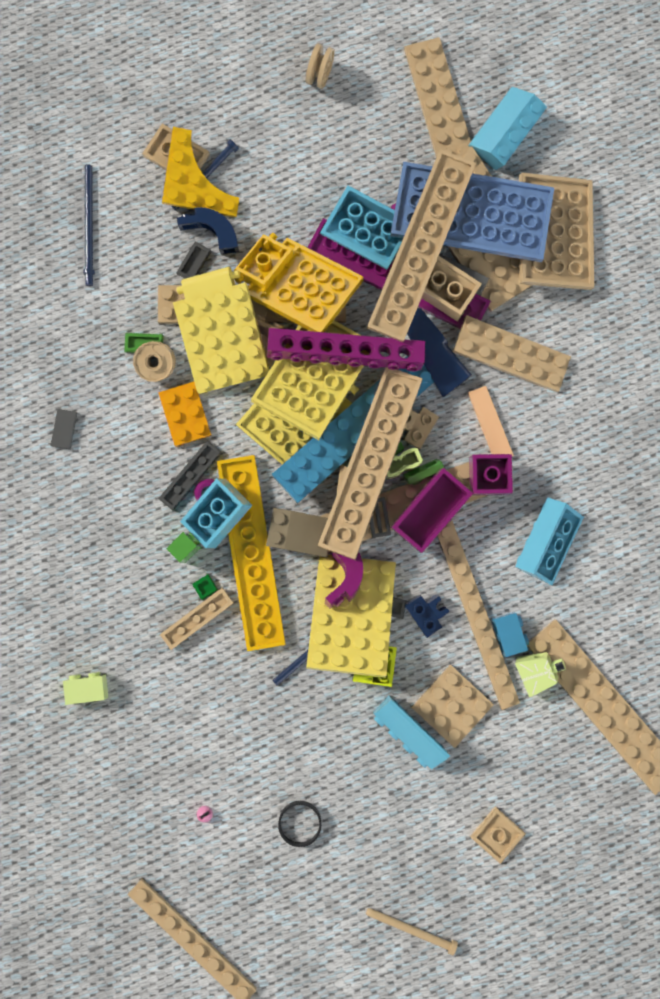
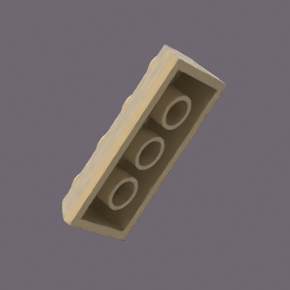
[422,256,482,322]

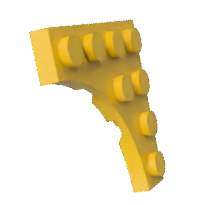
[162,126,239,218]

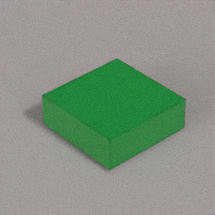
[192,574,218,600]

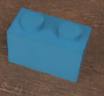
[491,612,529,657]

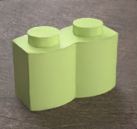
[386,448,423,479]

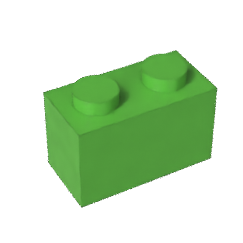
[166,532,201,563]

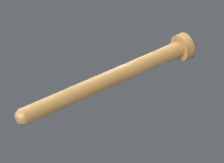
[366,908,458,956]

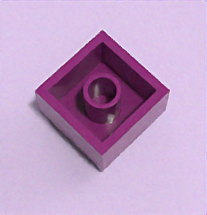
[469,454,513,496]

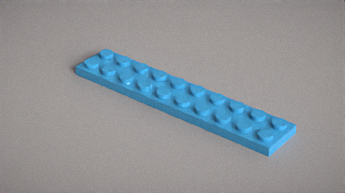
[272,356,434,504]

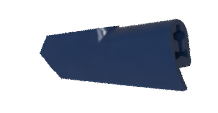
[407,308,472,397]

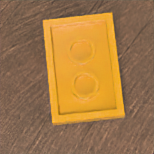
[158,381,212,447]

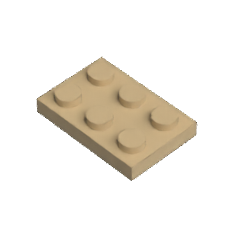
[142,123,210,170]

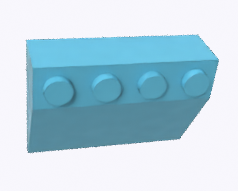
[320,185,403,270]

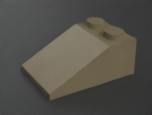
[266,508,329,558]

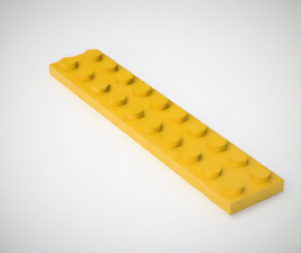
[217,455,286,651]

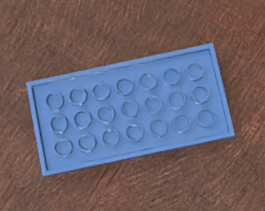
[390,161,554,262]

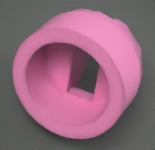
[197,806,213,823]

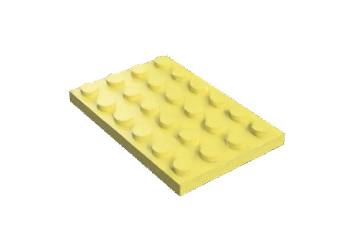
[251,320,369,440]
[306,555,396,678]

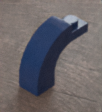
[177,207,239,255]

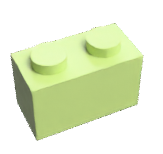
[63,672,108,705]

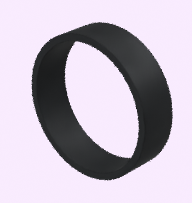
[278,801,322,847]

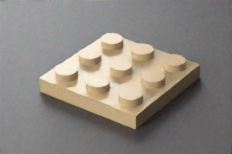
[411,664,494,748]

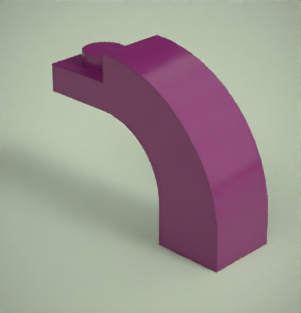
[325,552,363,609]

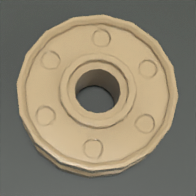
[306,43,335,89]
[133,341,176,382]

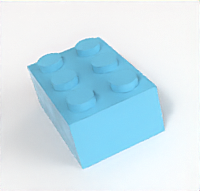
[180,478,252,548]

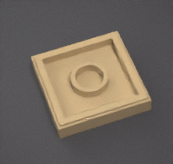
[470,806,526,864]

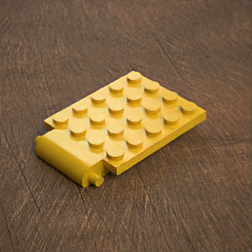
[234,233,363,332]

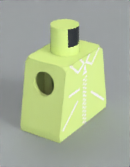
[515,652,566,697]

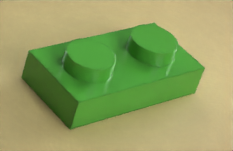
[403,459,444,485]

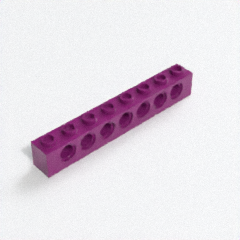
[267,328,425,372]

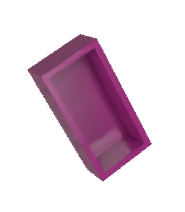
[390,468,473,553]

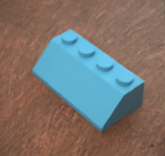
[468,87,547,170]
[515,497,584,586]
[373,695,450,770]

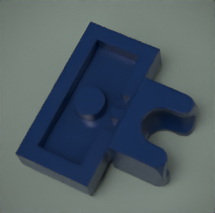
[404,594,449,638]

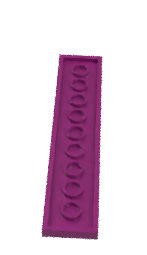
[307,218,491,330]

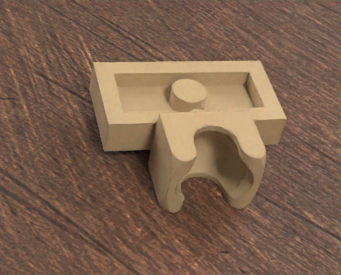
[403,407,439,449]

